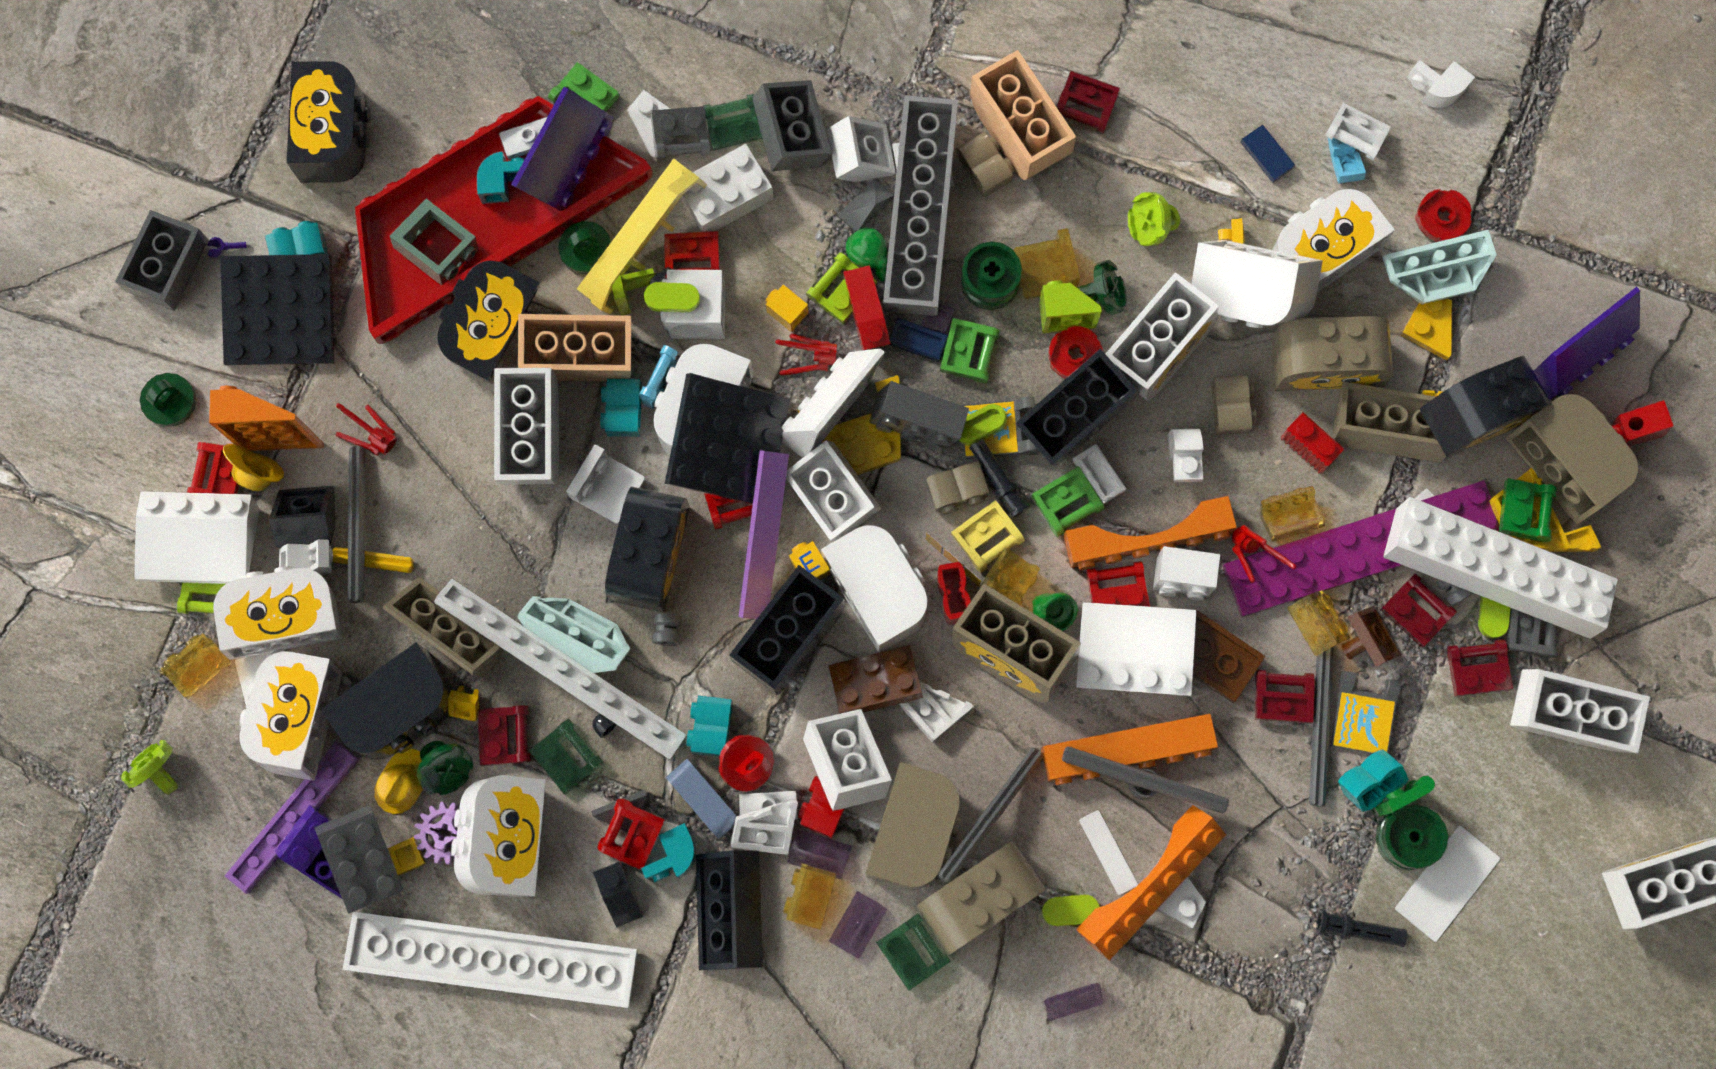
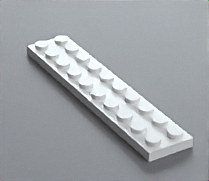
[343,912,638,1008]

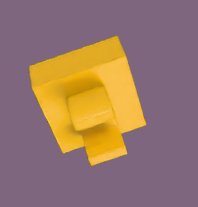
[1218,218,1245,244]
[448,686,479,722]

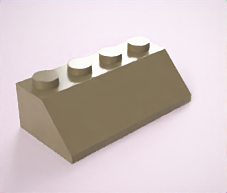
[1333,382,1446,463]
[383,577,504,677]

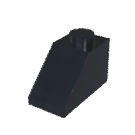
[593,861,644,928]

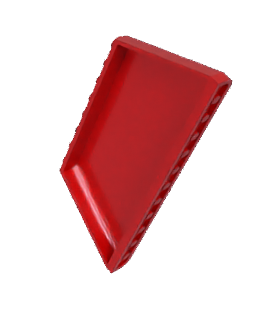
[355,96,653,344]

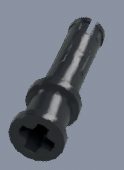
[969,439,1031,519]
[1316,909,1407,948]

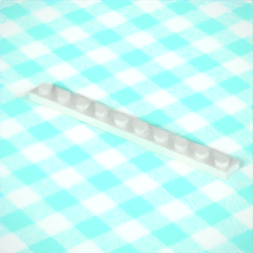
[434,579,686,759]

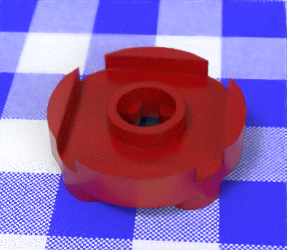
[1415,189,1472,242]
[1048,326,1103,379]

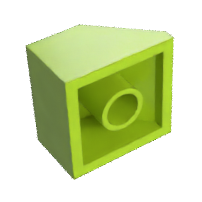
[1039,280,1102,334]

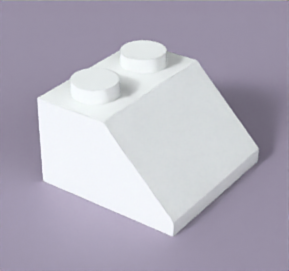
[827,116,896,182]

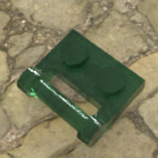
[702,93,763,150]
[529,719,604,795]
[876,913,951,991]

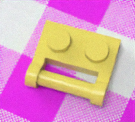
[951,500,1025,573]

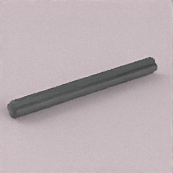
[348,446,365,604]
[1309,639,1334,806]
[1062,746,1229,813]
[938,748,1044,884]

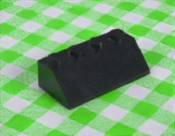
[696,850,763,971]

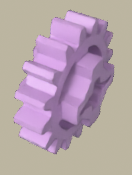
[414,802,458,865]

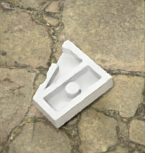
[627,90,676,162]
[899,681,974,742]
[731,799,798,855]
[1157,877,1206,928]

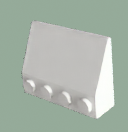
[782,349,885,458]
[135,492,260,584]
[1076,602,1196,696]

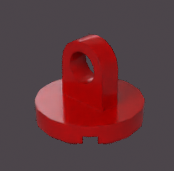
[718,735,774,792]

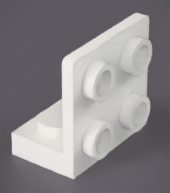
[566,444,645,524]

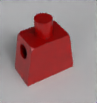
[1612,400,1674,447]

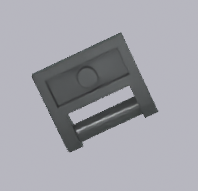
[650,106,710,159]
[1507,608,1558,658]

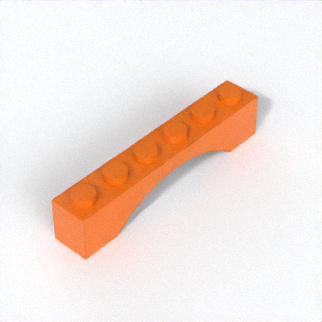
[1063,496,1237,570]
[1076,805,1226,961]

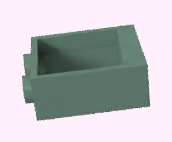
[390,199,478,285]

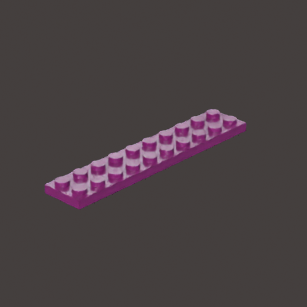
[1223,480,1499,618]

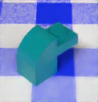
[477,152,525,204]
[641,823,696,882]

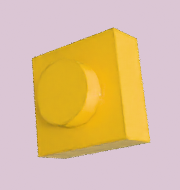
[387,837,426,875]

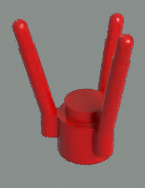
[775,334,837,376]
[335,403,397,456]
[1231,525,1297,583]

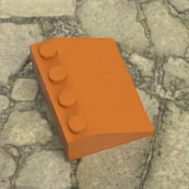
[209,385,324,451]

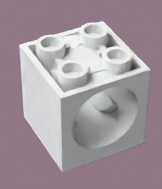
[661,270,726,339]

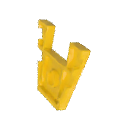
[798,375,901,475]
[1489,468,1601,552]

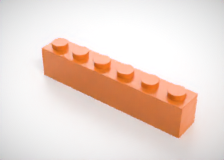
[1041,714,1218,786]

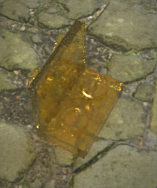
[1014,228,1080,299]

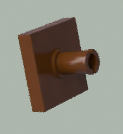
[1341,606,1402,667]

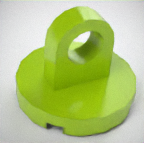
[1128,192,1180,246]
[121,740,178,795]

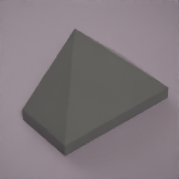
[838,178,894,232]
[591,790,650,833]

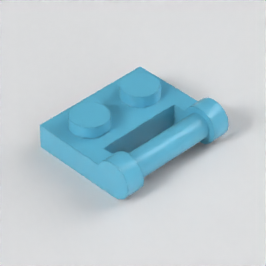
[639,345,678,409]

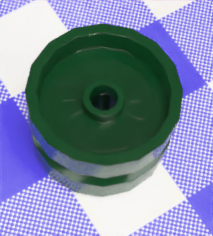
[961,241,1022,310]
[1375,804,1449,871]

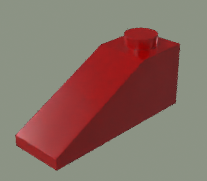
[843,265,890,351]

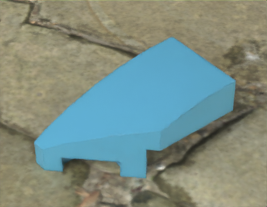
[1328,137,1366,184]

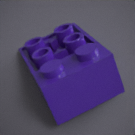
[275,804,342,899]

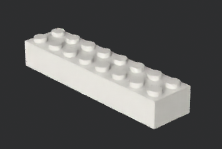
[1383,497,1618,639]

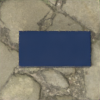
[1240,124,1295,183]
[889,318,948,362]

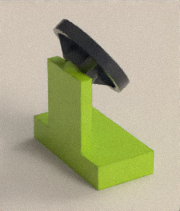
[612,267,673,316]

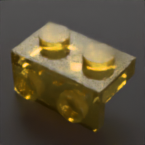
[1260,486,1325,542]
[975,548,1040,606]
[1288,590,1351,656]
[159,633,232,699]
[783,863,837,930]

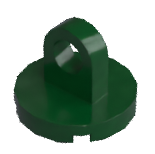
[558,221,611,275]
[1077,260,1127,315]
[139,373,196,427]
[416,741,474,795]

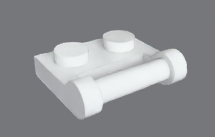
[1325,103,1391,160]

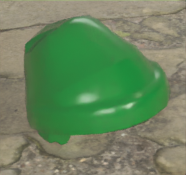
[846,228,888,282]
[1032,592,1078,631]

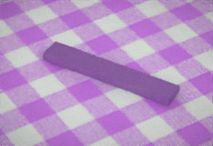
[739,450,789,619]
[225,741,360,894]

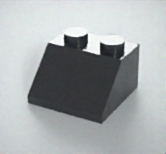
[269,486,336,547]

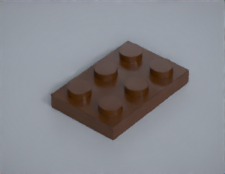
[1193,609,1266,703]
[828,645,923,714]

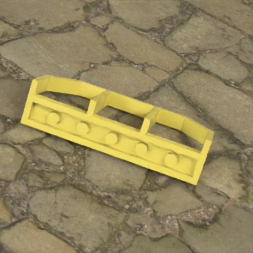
[577,159,708,314]

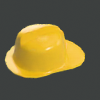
[223,444,284,491]
[374,749,423,814]

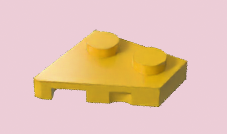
[1400,298,1452,361]

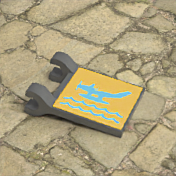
[962,396,1039,459]
[1331,671,1401,754]

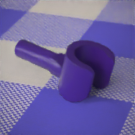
[207,237,247,258]

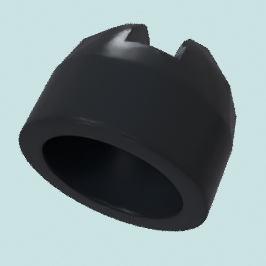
[592,714,617,738]

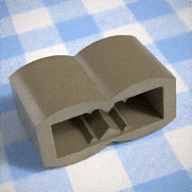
[956,132,1014,197]
[1211,375,1256,435]
[926,461,989,515]

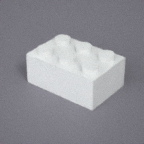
[681,144,774,232]
[786,440,882,541]
[803,709,892,811]

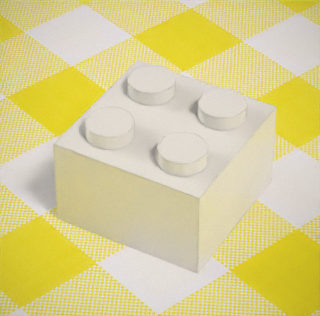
[1153,546,1220,601]

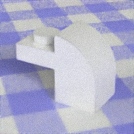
[1407,60,1475,108]
[1168,429,1203,482]
[279,540,333,576]

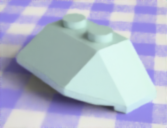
[1383,230,1497,304]
[518,596,630,673]

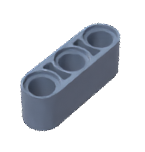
[666,759,736,839]

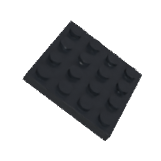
[220,254,335,366]
[664,373,790,505]

